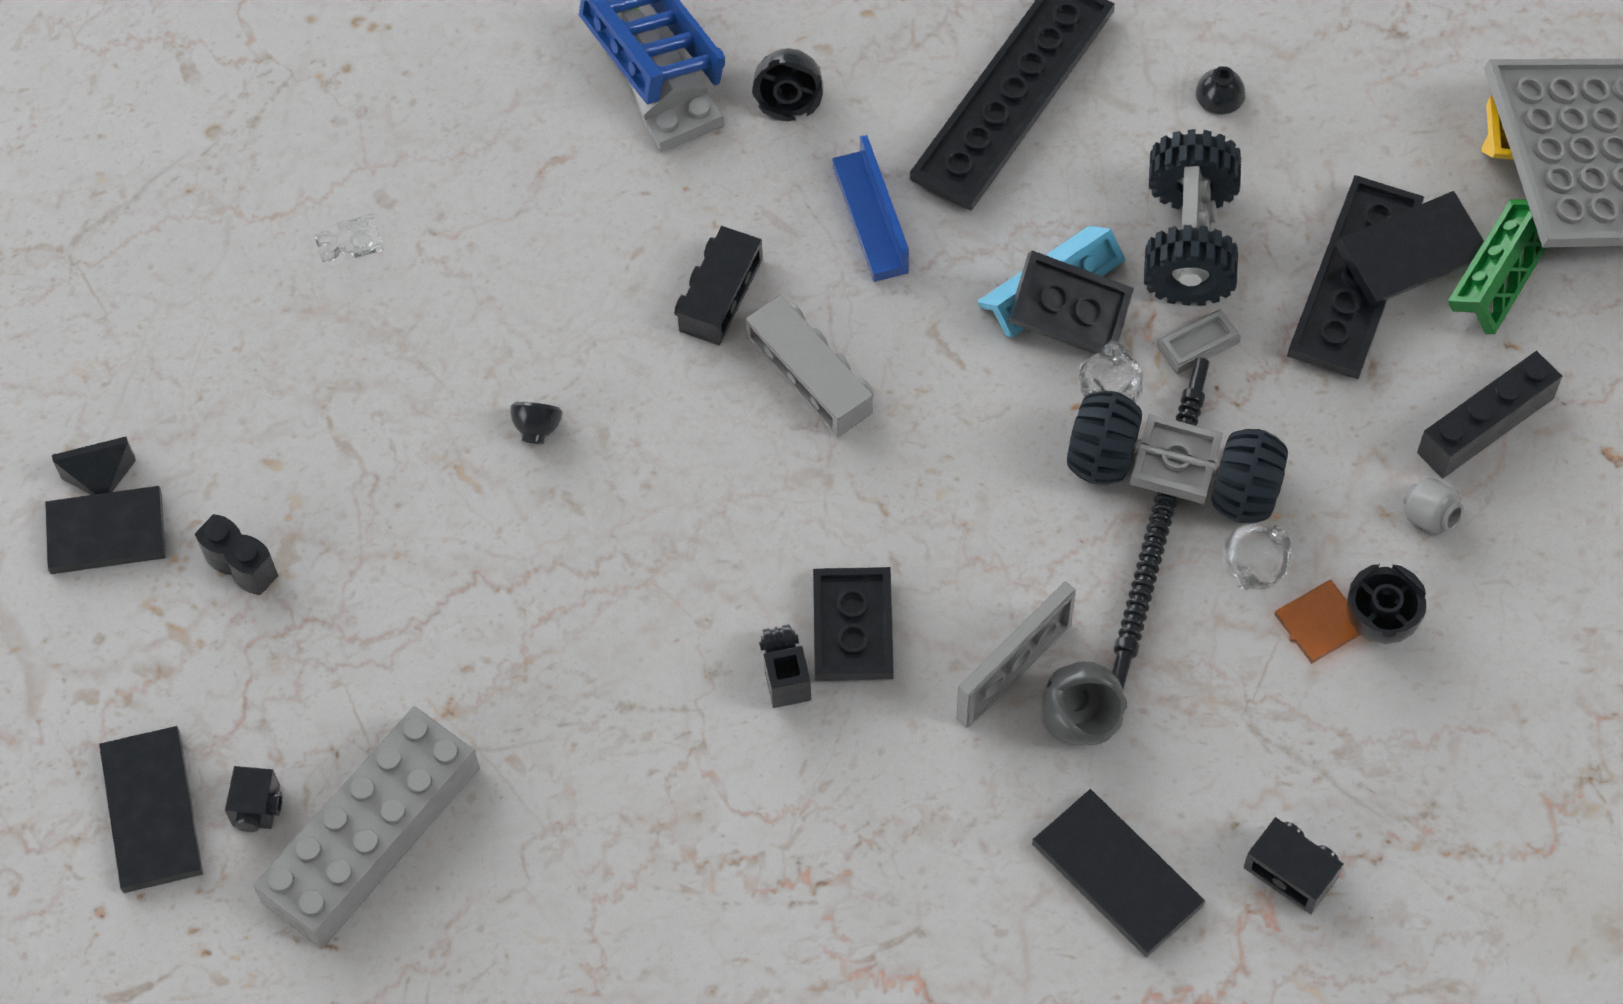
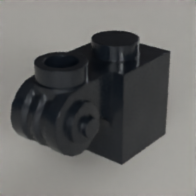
[759,624,811,708]

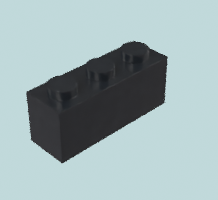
[674,225,763,346]

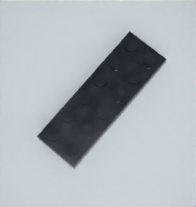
[1287,175,1424,380]

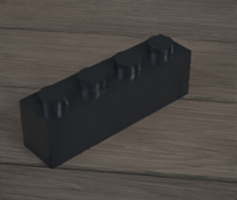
[1417,350,1563,479]

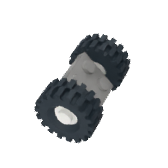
[1144,129,1241,306]

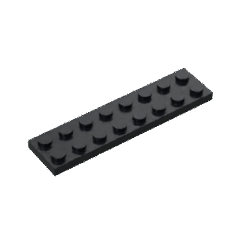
[910,0,1115,211]

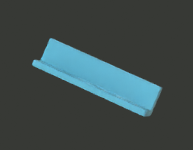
[977,226,1126,337]

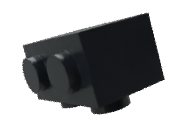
[1243,817,1344,915]

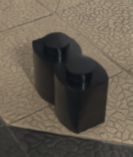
[195,514,278,595]

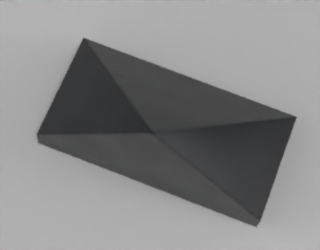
[52,436,136,495]

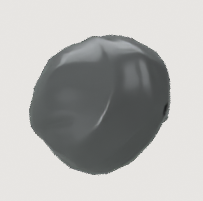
[1042,661,1127,745]

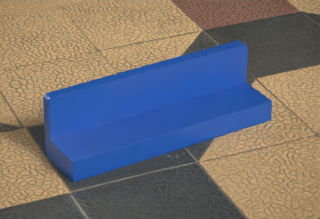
[832,134,909,282]

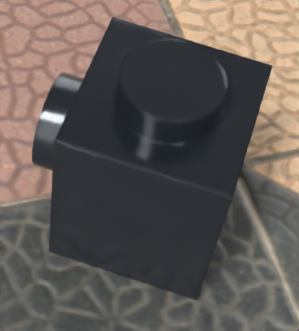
[225,766,283,832]

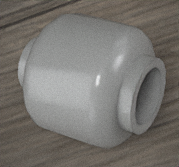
[1403,478,1464,535]

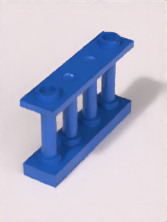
[579,0,725,104]

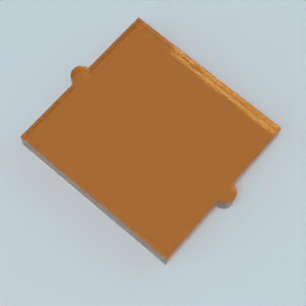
[1274,579,1360,664]

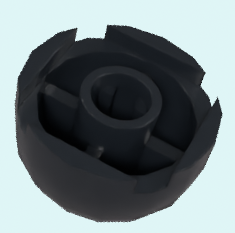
[752,48,824,121]
[1346,564,1427,644]

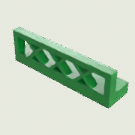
[1448,199,1546,335]

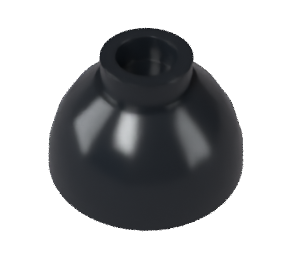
[1196,66,1245,114]
[510,402,563,444]

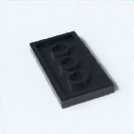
[1335,191,1484,307]
[99,726,203,893]
[1032,789,1205,958]

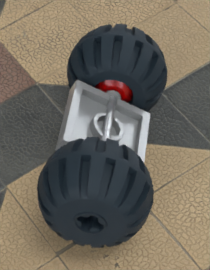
[1067,391,1288,523]

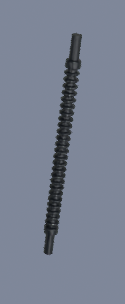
[1112,357,1210,690]

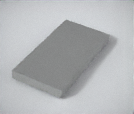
[956,581,1076,728]

